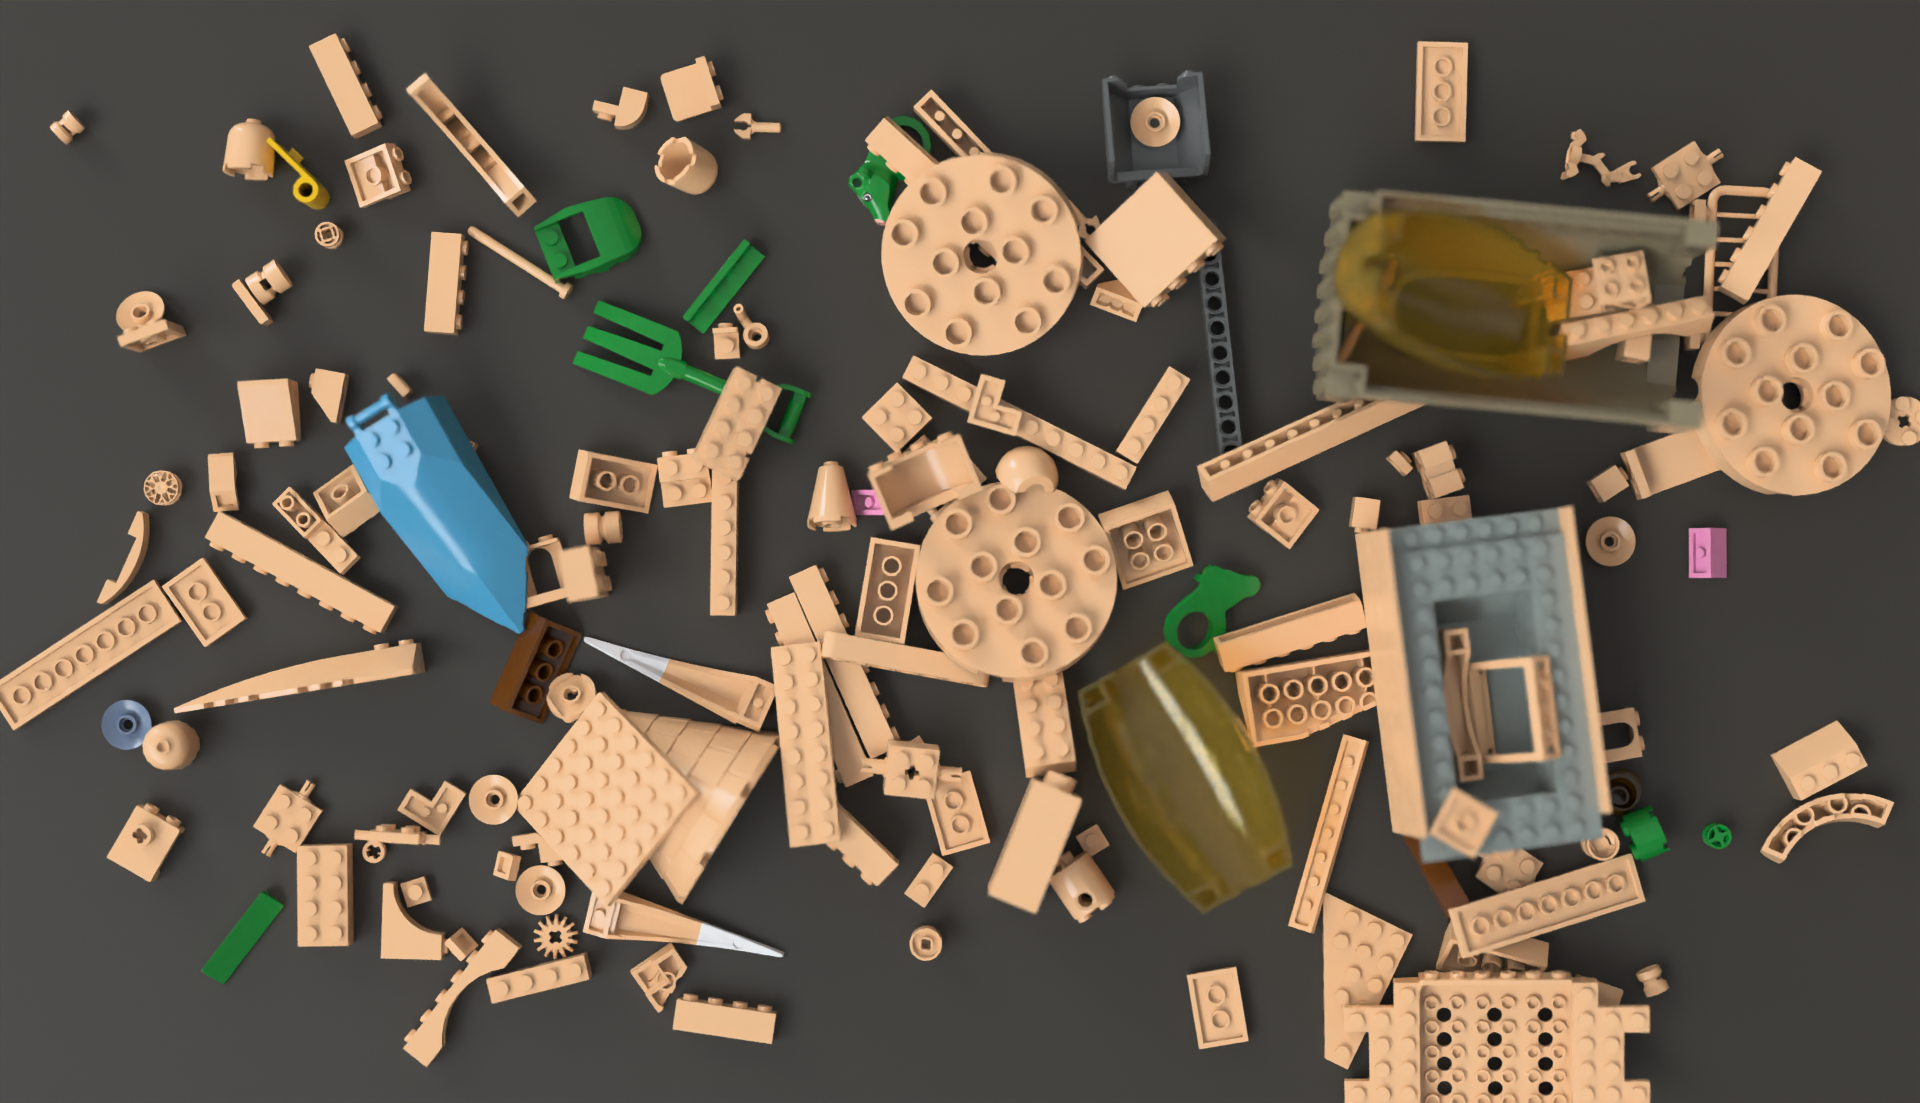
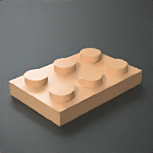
[117,318,186,352]
[162,558,247,647]
[927,770,990,856]
[1186,966,1249,1049]

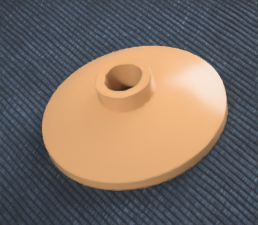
[1130,97,1180,147]
[116,291,165,331]
[1585,517,1636,566]
[469,775,519,825]
[516,865,566,915]

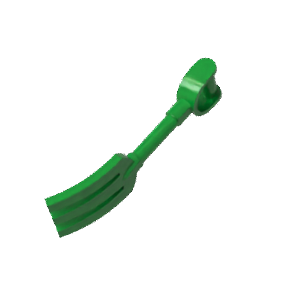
[572,300,813,445]

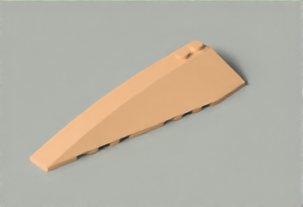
[174,639,426,713]
[1235,649,1377,747]

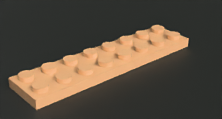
[0,579,183,730]
[771,641,842,848]
[1448,853,1645,958]

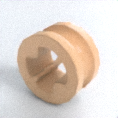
[129,824,154,847]
[362,842,387,863]

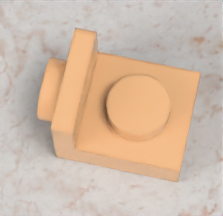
[712,323,740,360]

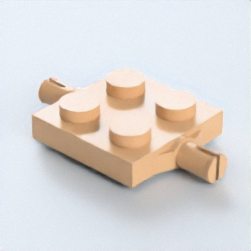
[1647,141,1724,210]
[253,780,324,857]
[354,824,441,845]
[1474,849,1544,893]

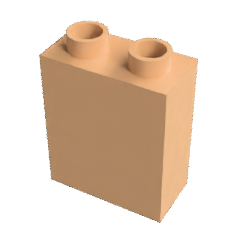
[988,770,1082,914]

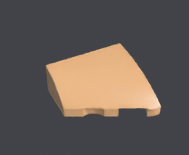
[630,942,687,1013]

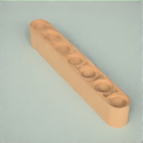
[821,632,990,687]

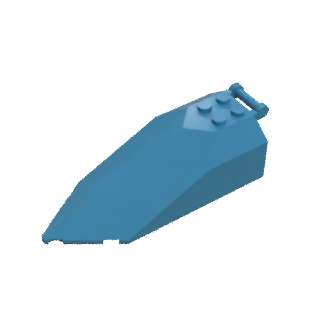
[344,393,529,633]

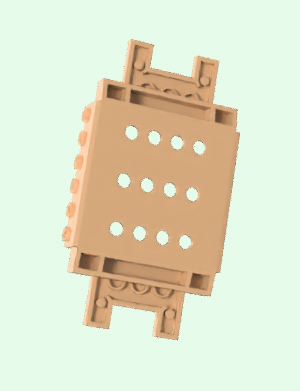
[1343,970,1650,1103]

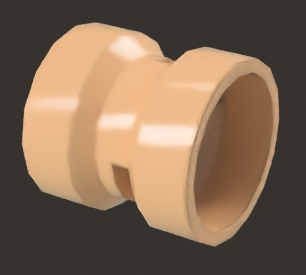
[50,110,86,145]
[315,222,344,249]
[1636,964,1669,997]

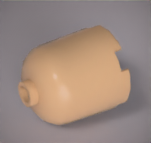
[223,119,276,181]
[655,137,718,195]
[143,720,200,770]

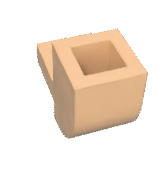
[592,87,650,130]

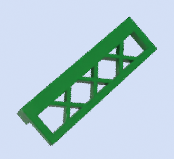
[683,239,766,335]

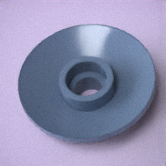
[101,700,152,750]

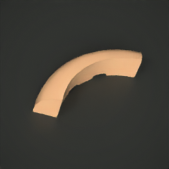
[1760,793,1894,864]

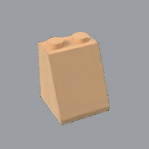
[237,379,301,448]

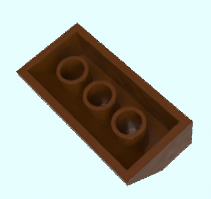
[489,611,583,725]

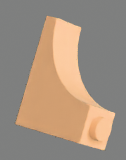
[381,881,449,960]

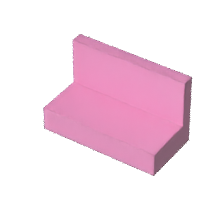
[1689,528,1727,578]

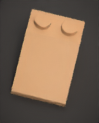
[569,449,658,514]

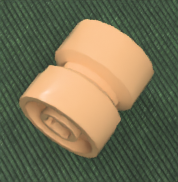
[245,259,293,305]
[584,511,623,545]
[1580,827,1620,861]
[910,925,942,961]

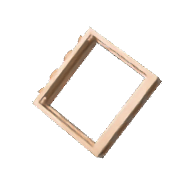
[1467,655,1561,763]

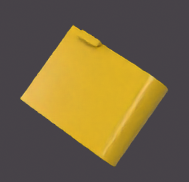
[266,137,330,210]

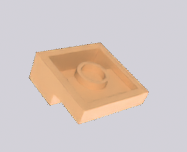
[345,143,412,208]
[657,448,712,508]
[1247,478,1319,549]

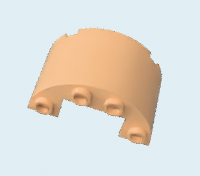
[867,431,983,530]

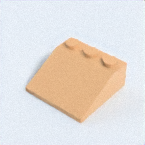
[1098,490,1194,590]

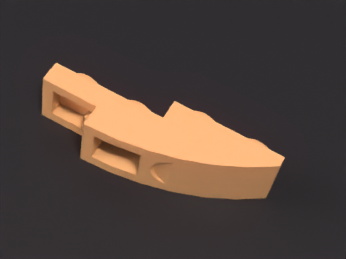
[272,486,361,575]

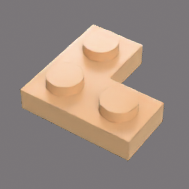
[967,374,1022,436]
[397,780,467,835]

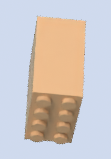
[1085,172,1227,308]

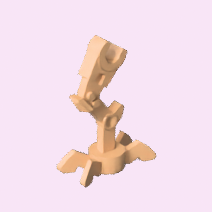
[1561,129,1641,187]

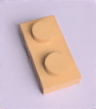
[904,852,953,908]

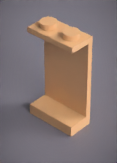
[1620,429,1721,500]

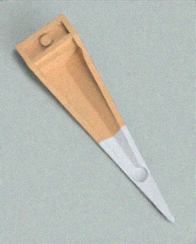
[584,637,775,732]
[583,892,784,957]

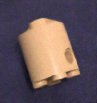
[1049,850,1116,923]

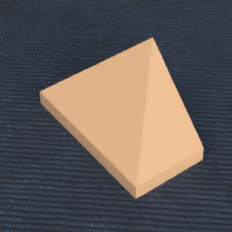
[1090,279,1142,322]

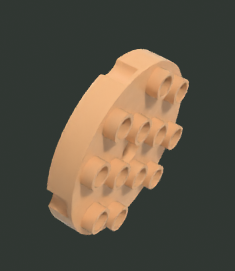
[882,152,1084,356]
[1692,295,1891,496]
[916,482,1117,683]

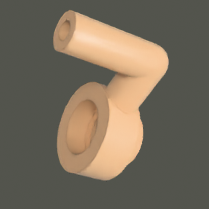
[733,304,769,349]

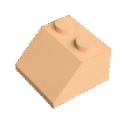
[313,464,380,538]

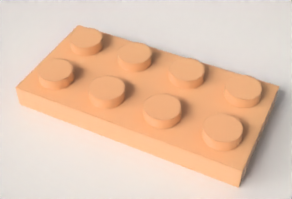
[1415,41,1468,143]

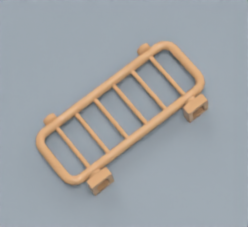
[1683,185,1779,351]

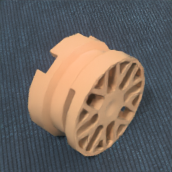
[144,470,183,506]

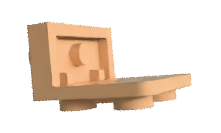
[661,56,724,122]

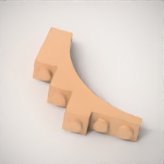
[406,73,537,217]

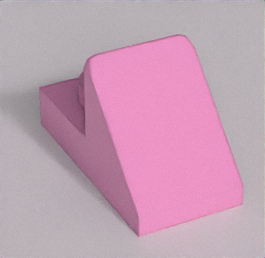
[852,490,885,516]

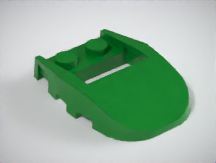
[533,197,642,284]

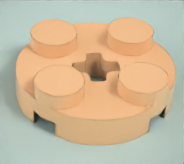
[1883,396,1920,446]
[546,673,597,723]

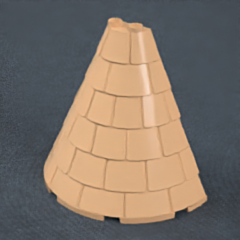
[621,709,780,905]

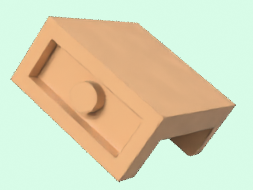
[107,803,185,882]

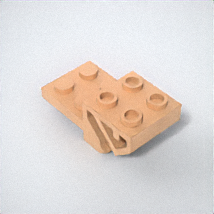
[1543,251,1651,325]

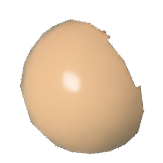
[995,446,1059,493]

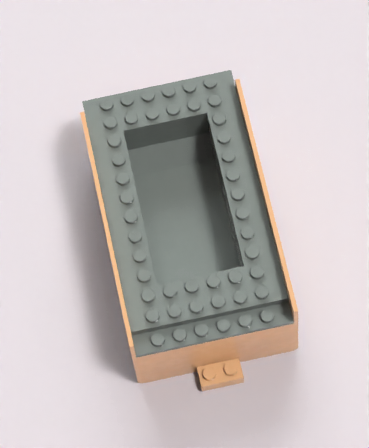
[1355,495,1612,862]

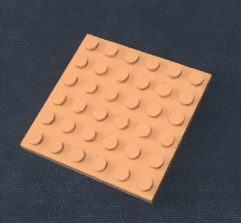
[516,692,701,906]

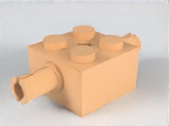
[860,739,962,800]

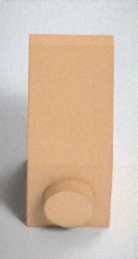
[309,368,350,424]

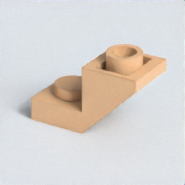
[208,453,240,512]
[512,832,563,866]

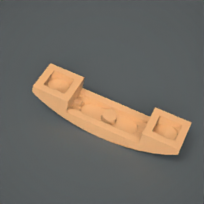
[97,511,150,604]

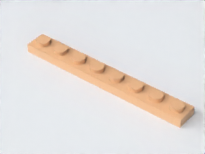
[1288,734,1369,933]

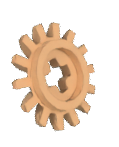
[534,914,578,959]

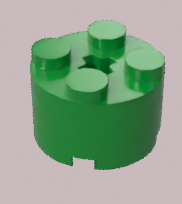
[1618,804,1670,862]

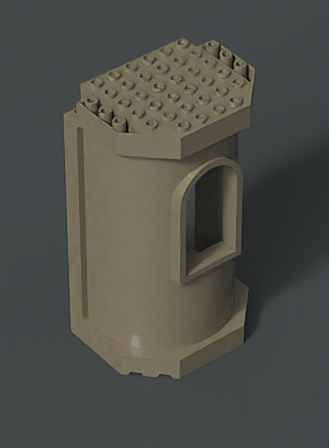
[1312,190,1719,434]

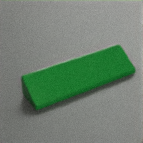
[201,890,285,985]

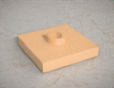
[1428,788,1499,859]

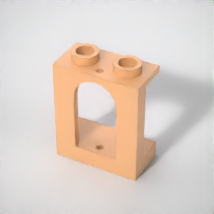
[525,534,567,609]
[1599,706,1645,763]

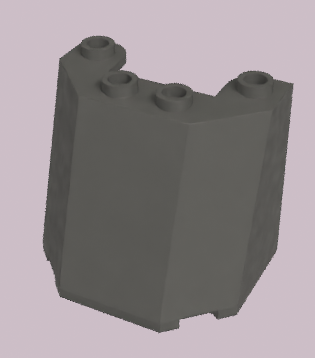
[1102,70,1210,190]

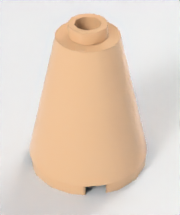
[807,461,857,532]

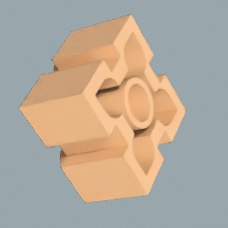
[1411,441,1465,500]

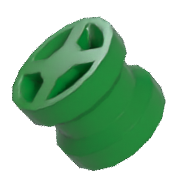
[1702,823,1732,849]

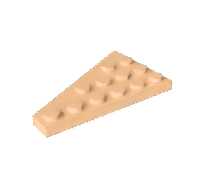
[1322,893,1412,1069]

